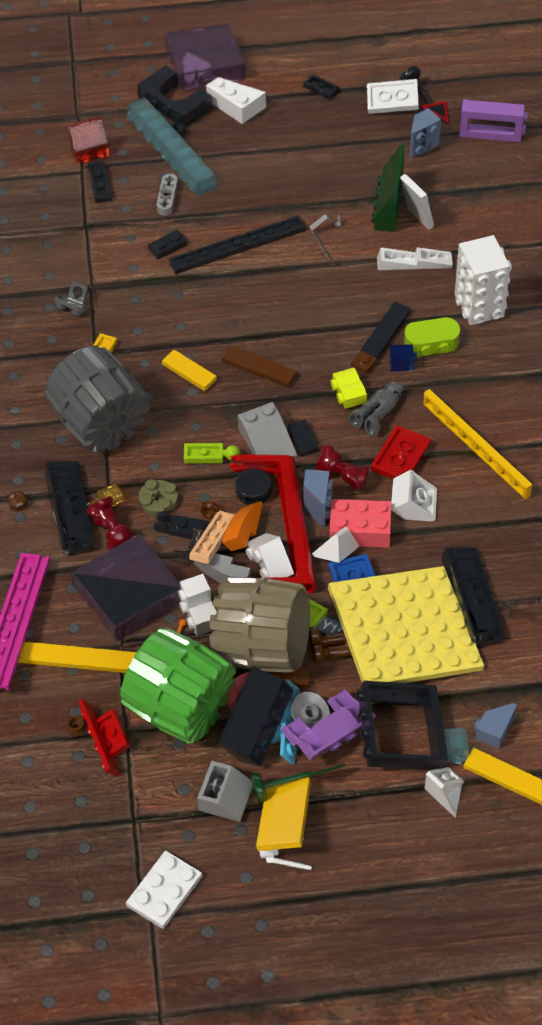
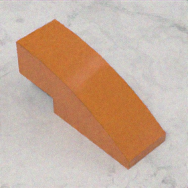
[222,501,263,551]

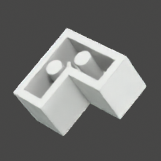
[246,533,294,578]
[178,574,216,636]

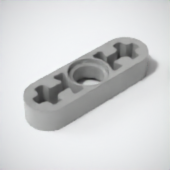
[157,174,178,216]

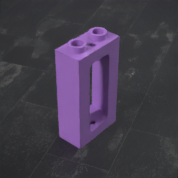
[460,100,527,142]

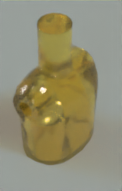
[87,484,125,507]

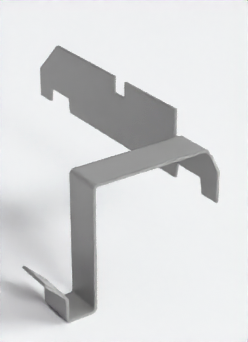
[310,214,342,263]

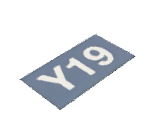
[316,616,343,634]

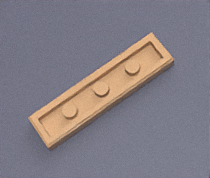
[189,510,235,565]

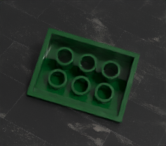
[371,144,405,232]

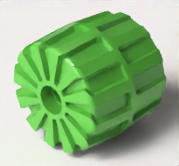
[120,627,236,744]

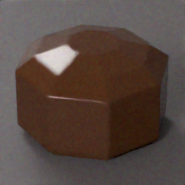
[7,491,28,512]

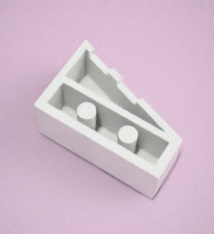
[206,77,266,124]

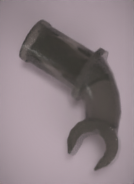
[172,528,205,564]

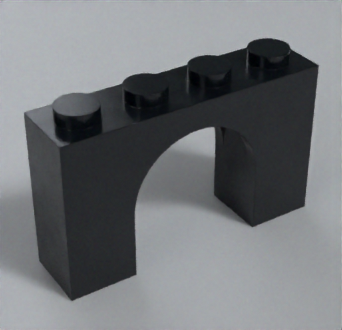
[137,65,213,127]

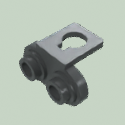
[54,281,89,316]

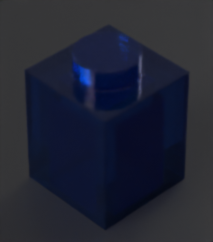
[390,344,417,372]

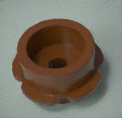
[200,501,219,519]
[66,715,87,736]

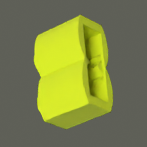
[330,368,367,409]

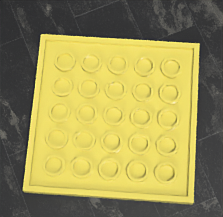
[328,566,484,683]

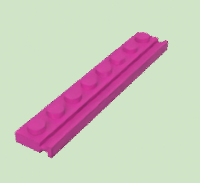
[0,553,50,691]

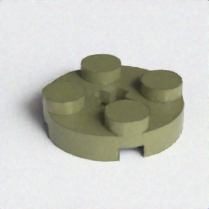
[138,479,178,516]

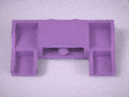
[281,689,376,760]

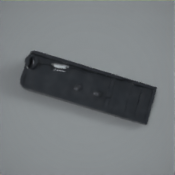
[45,462,94,556]
[442,547,504,648]

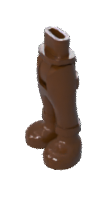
[309,627,352,664]

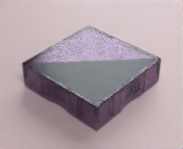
[71,534,181,642]

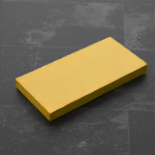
[256,777,311,851]

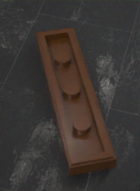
[222,346,297,388]

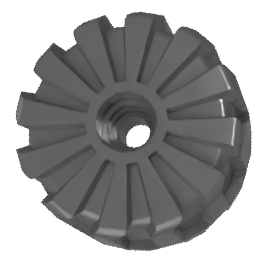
[45,345,150,452]

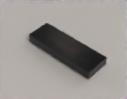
[87,161,112,204]

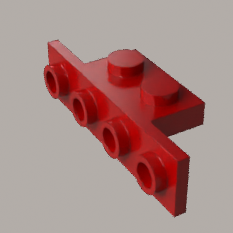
[78,699,131,777]

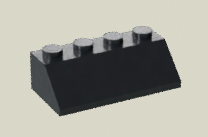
[218,667,294,767]

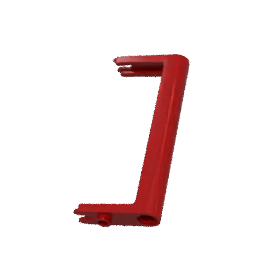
[228,454,316,595]

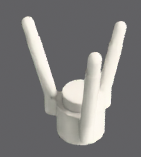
[260,837,312,870]

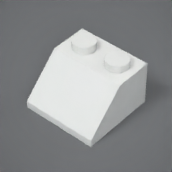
[391,470,437,521]

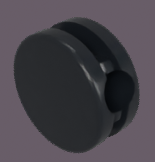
[235,468,272,505]

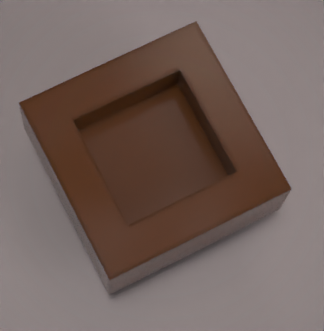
[351,350,377,375]

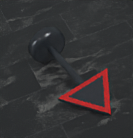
[399,66,449,124]

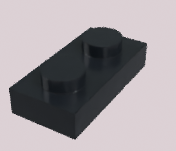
[148,230,187,260]

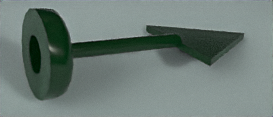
[250,764,345,804]

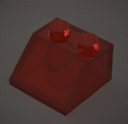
[67,117,109,164]

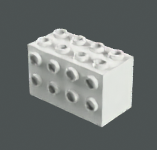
[454,235,512,325]

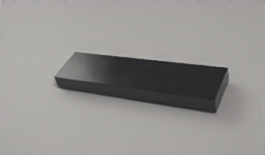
[360,301,411,360]

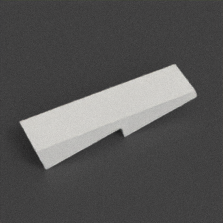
[377,247,453,270]

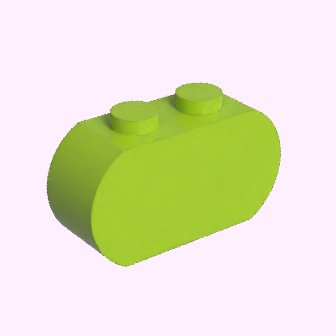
[404,317,460,357]

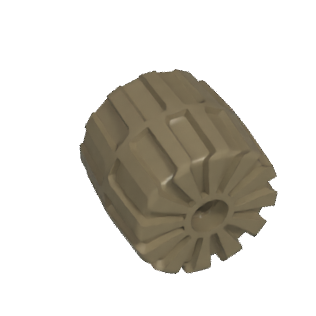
[209,577,311,673]

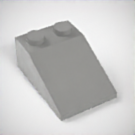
[238,402,297,458]

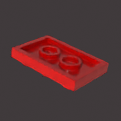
[370,425,431,479]

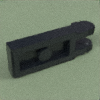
[153,512,211,540]

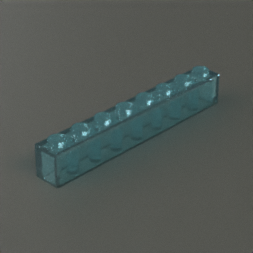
[127,97,216,196]

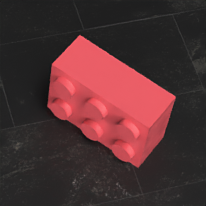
[330,499,391,548]

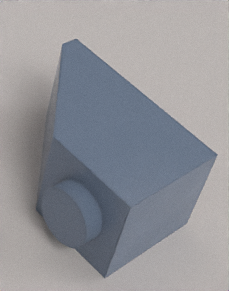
[474,703,517,749]

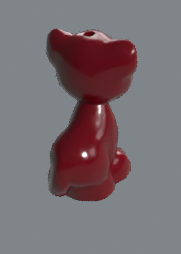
[315,444,370,491]
[86,496,138,552]

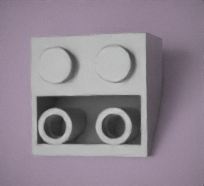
[197,760,253,822]

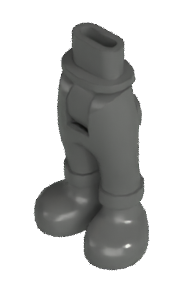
[348,381,404,437]

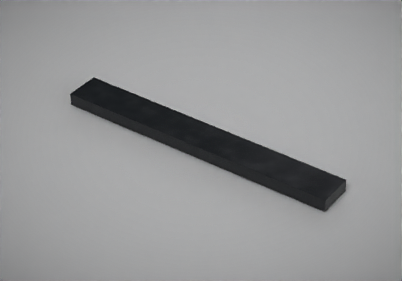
[169,215,306,274]

